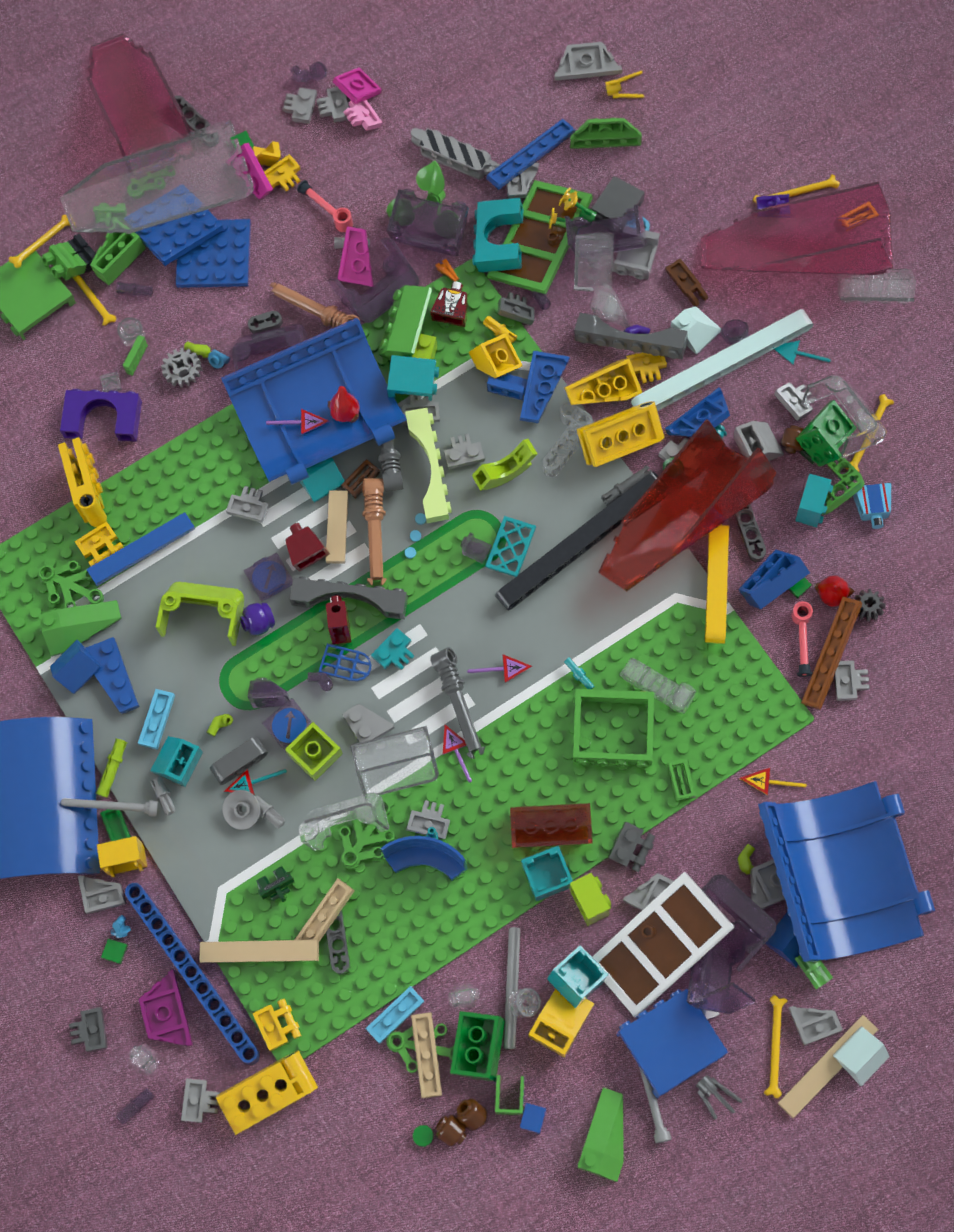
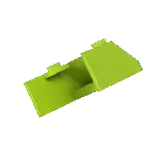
[156,582,245,646]

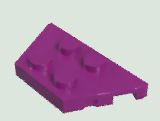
[139,969,193,1047]

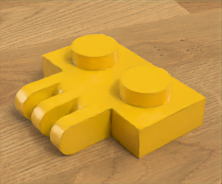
[264,154,301,191]
[626,353,667,384]

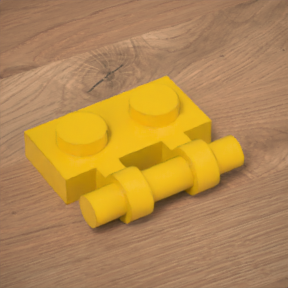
[74,521,124,566]
[252,999,302,1051]

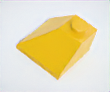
[468,333,523,378]

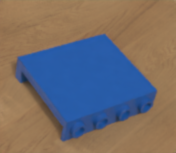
[616,989,728,1099]

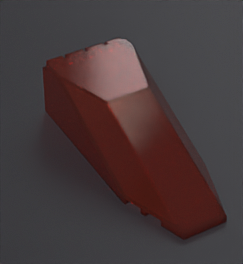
[598,419,776,592]

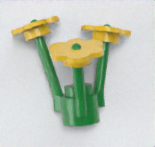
[549,187,596,229]

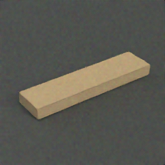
[326,490,348,564]
[295,879,355,941]
[411,1012,442,1099]

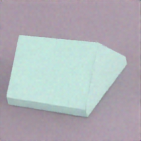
[833,1026,890,1086]

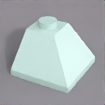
[671,306,722,355]

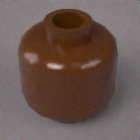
[780,425,804,454]
[456,1099,487,1130]
[435,1115,467,1146]

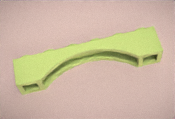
[405,408,452,523]

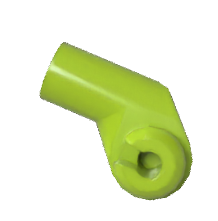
[184,341,211,358]
[206,714,233,737]
[737,844,755,875]

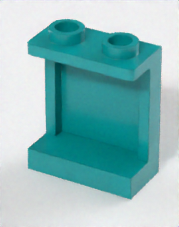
[387,355,439,401]

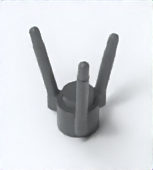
[696,1075,742,1119]

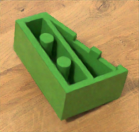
[90,219,146,285]

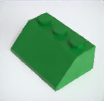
[450,1011,505,1082]

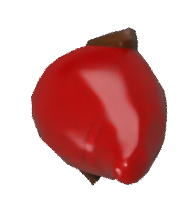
[328,386,360,423]
[814,575,855,607]

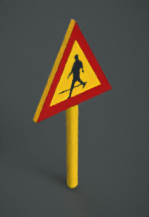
[739,768,807,795]

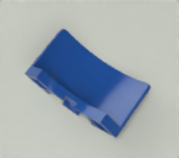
[381,836,468,881]

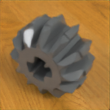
[854,588,886,622]

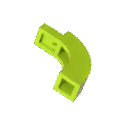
[472,439,538,491]

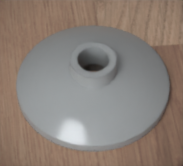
[222,790,260,830]

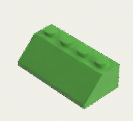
[379,285,432,361]

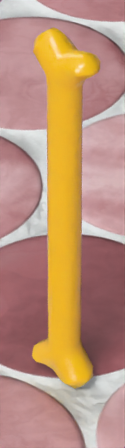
[753,174,840,203]
[8,215,74,268]
[72,275,116,326]
[845,394,894,472]
[764,995,787,1098]

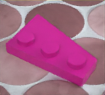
[226,143,273,199]
[337,226,373,287]

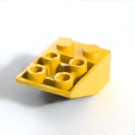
[528,988,594,1058]

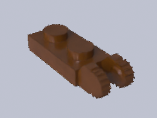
[665,258,708,307]

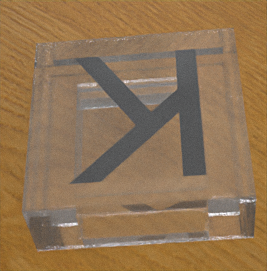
[100,371,122,392]

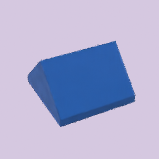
[50,640,101,694]
[763,911,800,968]

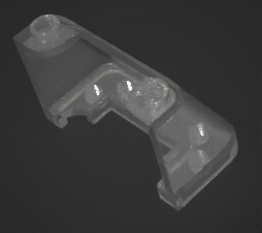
[299,792,390,851]

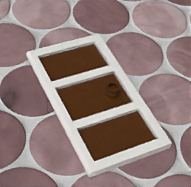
[592,872,734,1017]

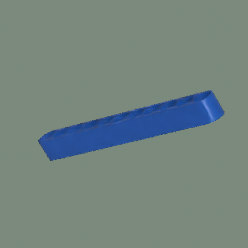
[125,883,260,1065]

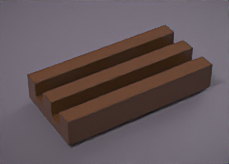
[341,459,381,499]

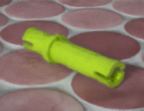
[96,738,128,798]

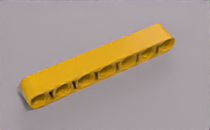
[705,524,729,644]

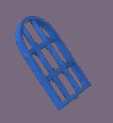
[319,643,372,681]

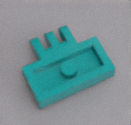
[371,628,415,670]

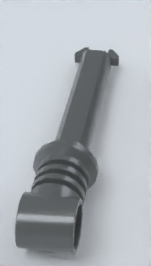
[378,440,403,492]
[430,647,485,759]

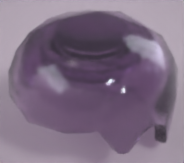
[721,319,749,345]

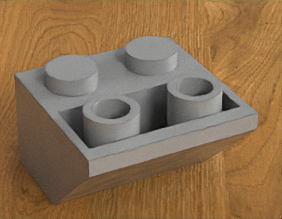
[733,421,783,468]

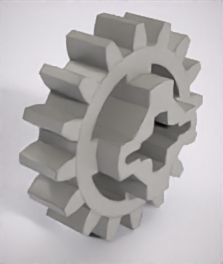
[161,348,202,388]

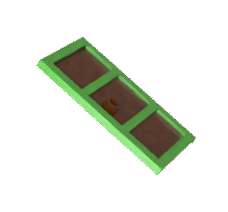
[487,180,593,294]

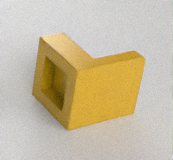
[252,141,281,166]

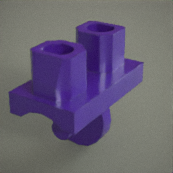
[756,194,791,215]

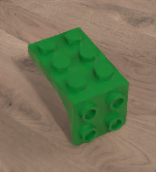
[796,400,857,467]

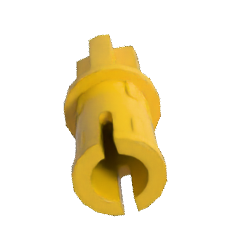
[483,316,517,344]

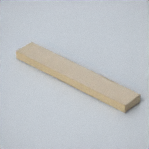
[199,940,319,963]
[778,1015,878,1118]

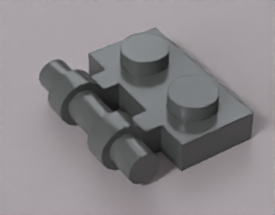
[607,821,656,873]

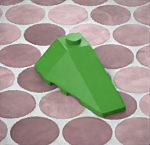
[38,600,122,657]
[577,1087,624,1182]

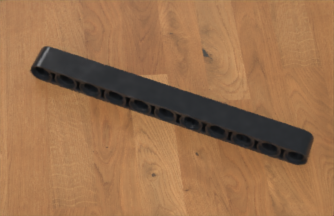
[495,471,667,611]

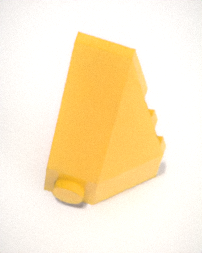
[564,358,643,405]

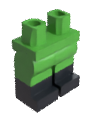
[41,234,96,280]

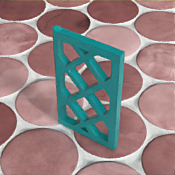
[485,516,536,577]

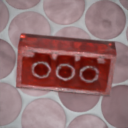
[510,803,593,848]

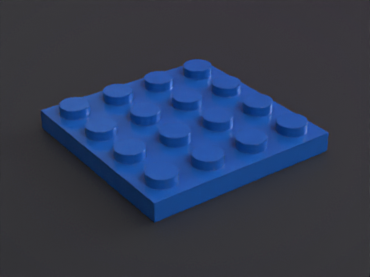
[124,183,224,266]
[176,219,251,288]

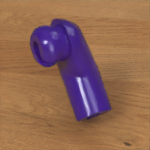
[624,325,650,334]

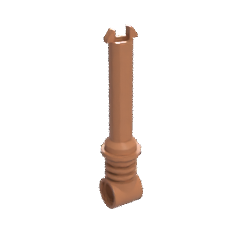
[270,282,360,328]
[362,478,387,586]

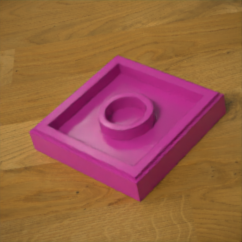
[333,67,382,104]

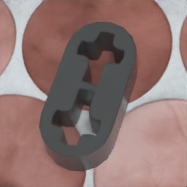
[248,311,283,334]

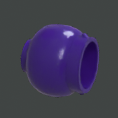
[240,603,275,635]

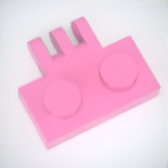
[343,100,382,131]

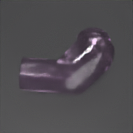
[307,672,333,691]

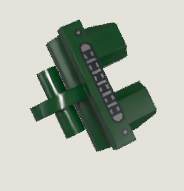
[256,866,295,902]

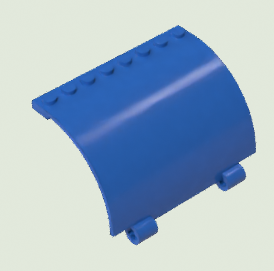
[221,318,407,485]
[0,717,100,879]
[758,781,936,962]

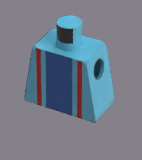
[853,483,891,529]

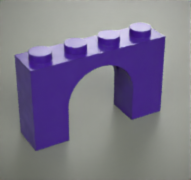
[60,389,142,442]

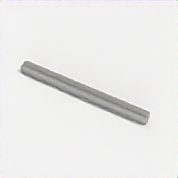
[504,927,520,1050]

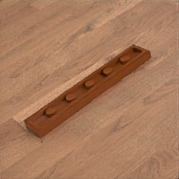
[801,597,862,710]

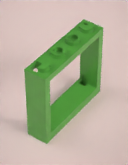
[573,689,654,768]

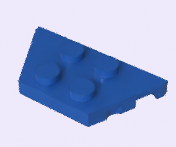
[665,387,730,437]

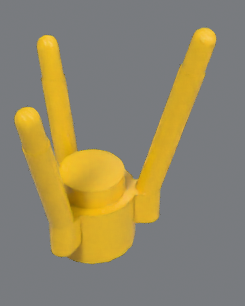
[605,71,644,99]

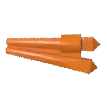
[435,259,459,282]

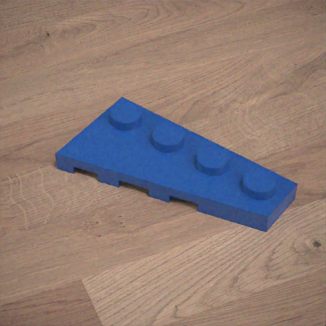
[520,351,570,423]
[85,637,139,714]

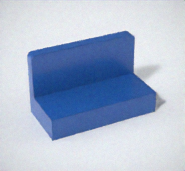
[487,374,528,400]

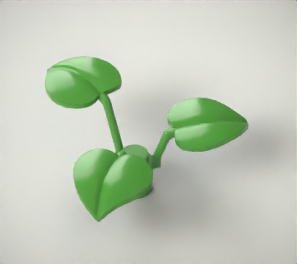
[386,161,464,239]

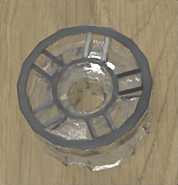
[117,317,145,347]
[508,988,541,1018]

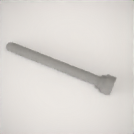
[61,798,158,817]
[639,1067,672,1144]

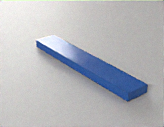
[486,119,575,190]
[87,512,195,586]

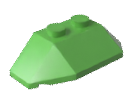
[570,118,642,149]

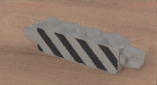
[410,128,500,180]

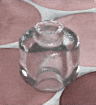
[448,983,480,1011]
[128,1044,159,1075]

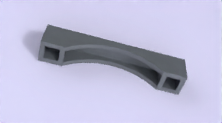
[574,313,688,360]
[290,576,408,620]

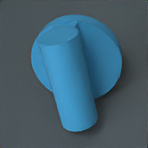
[208,349,230,369]
[111,915,131,938]

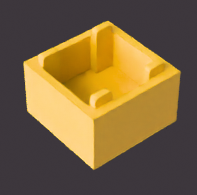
[97,836,147,878]

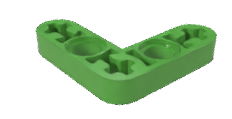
[822,456,864,515]

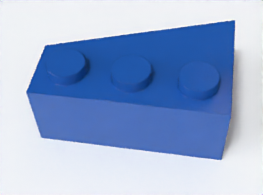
[738,549,810,609]

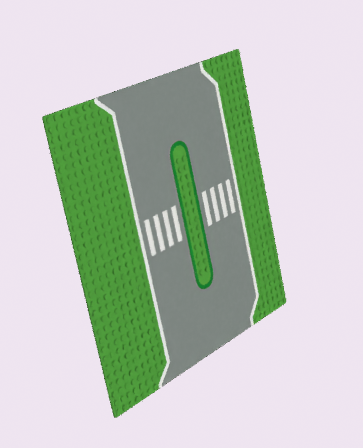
[0,259,814,1061]

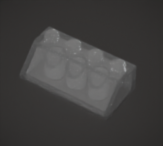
[838,268,916,304]

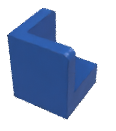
[520,1103,546,1134]

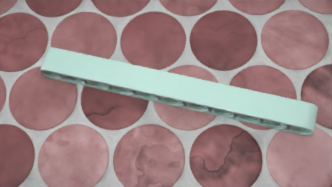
[631,309,813,411]

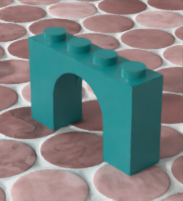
[473,198,523,272]

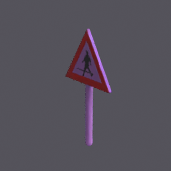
[266,409,329,435]
[467,654,532,683]
[442,725,472,783]

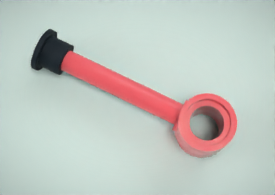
[297,180,353,232]
[791,601,813,677]

